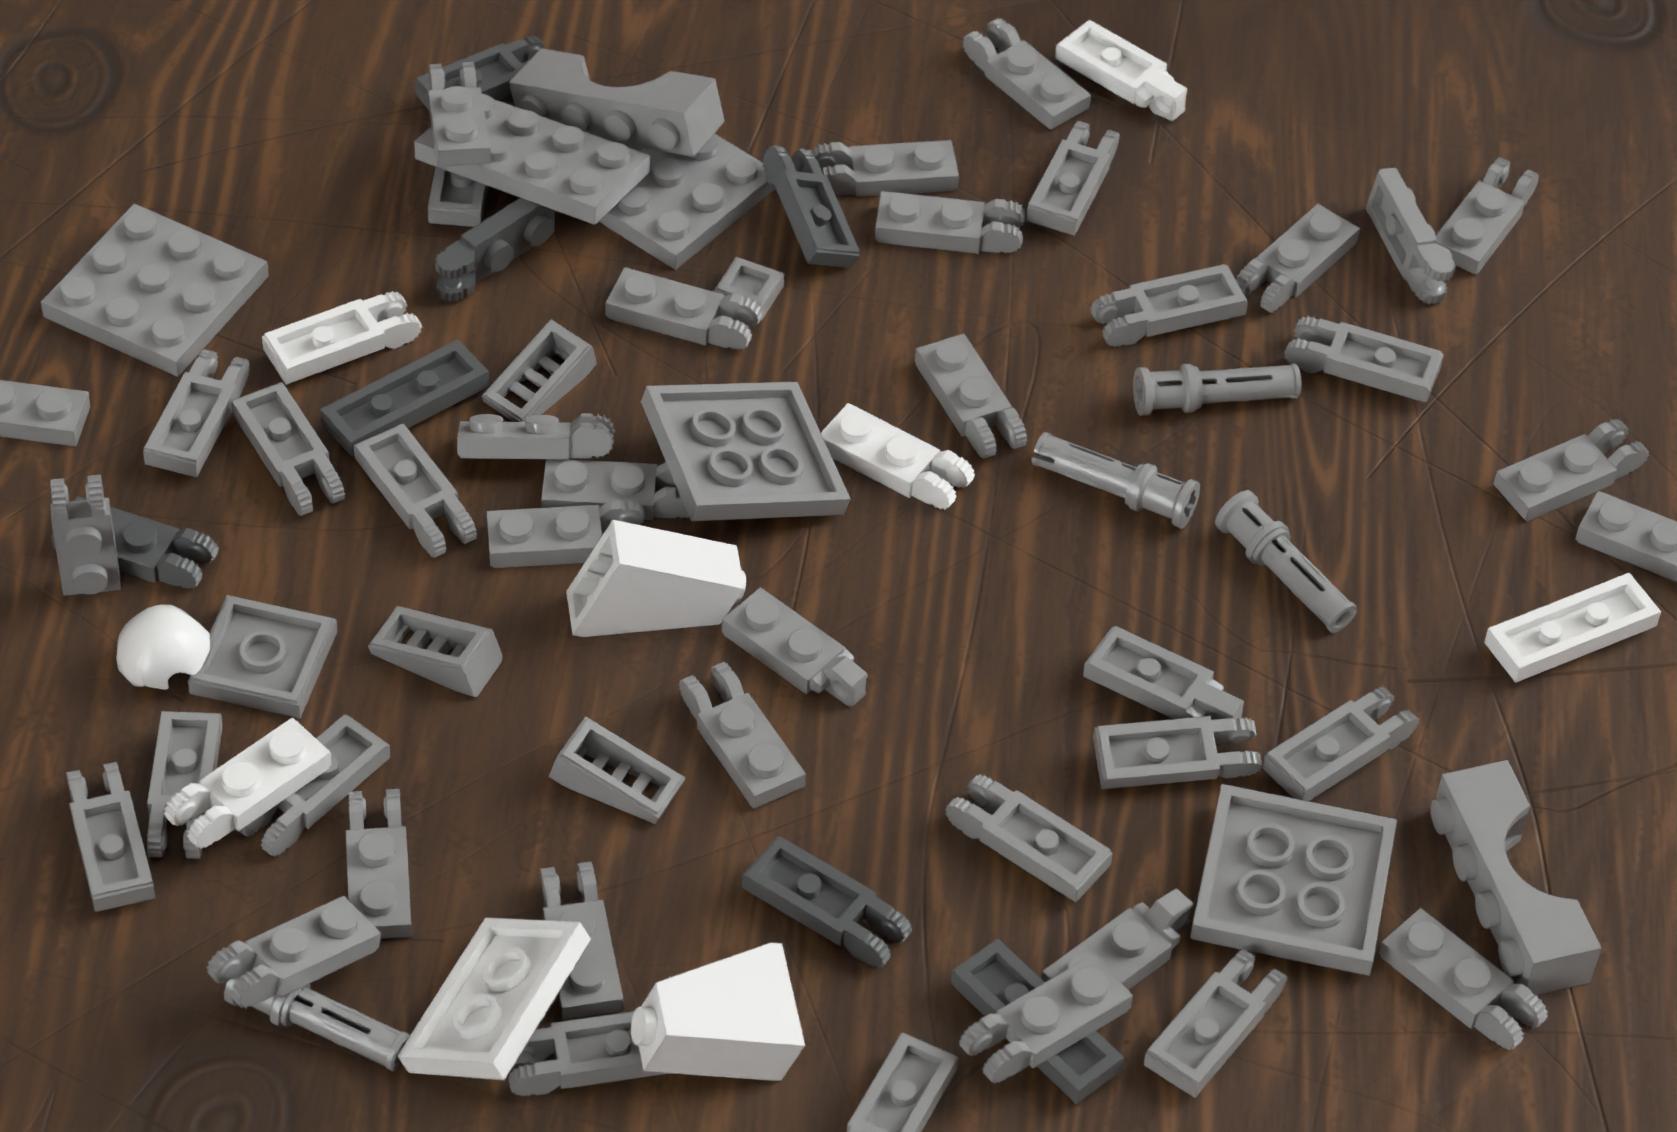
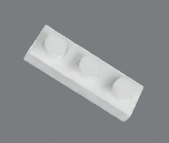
[1484,573,1661,683]

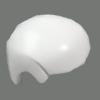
[116,604,210,690]

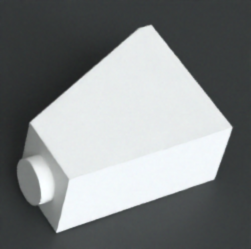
[566,520,746,637]
[631,943,805,1081]

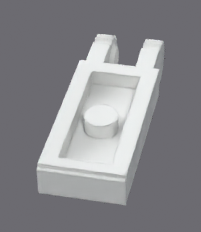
[262,291,422,385]
[821,403,975,510]
[163,717,332,849]

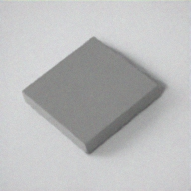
[188,595,337,719]

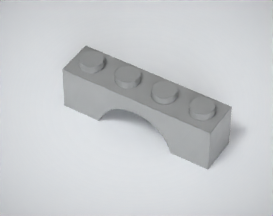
[509,48,725,157]
[1430,760,1601,995]

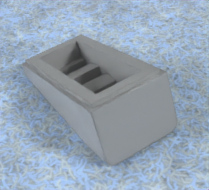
[481,319,597,422]
[368,606,502,697]
[548,717,686,824]

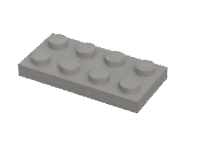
[414,94,650,225]

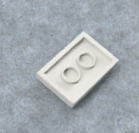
[397,918,591,1080]

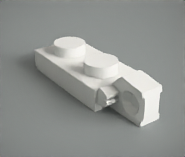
[1055,20,1187,121]

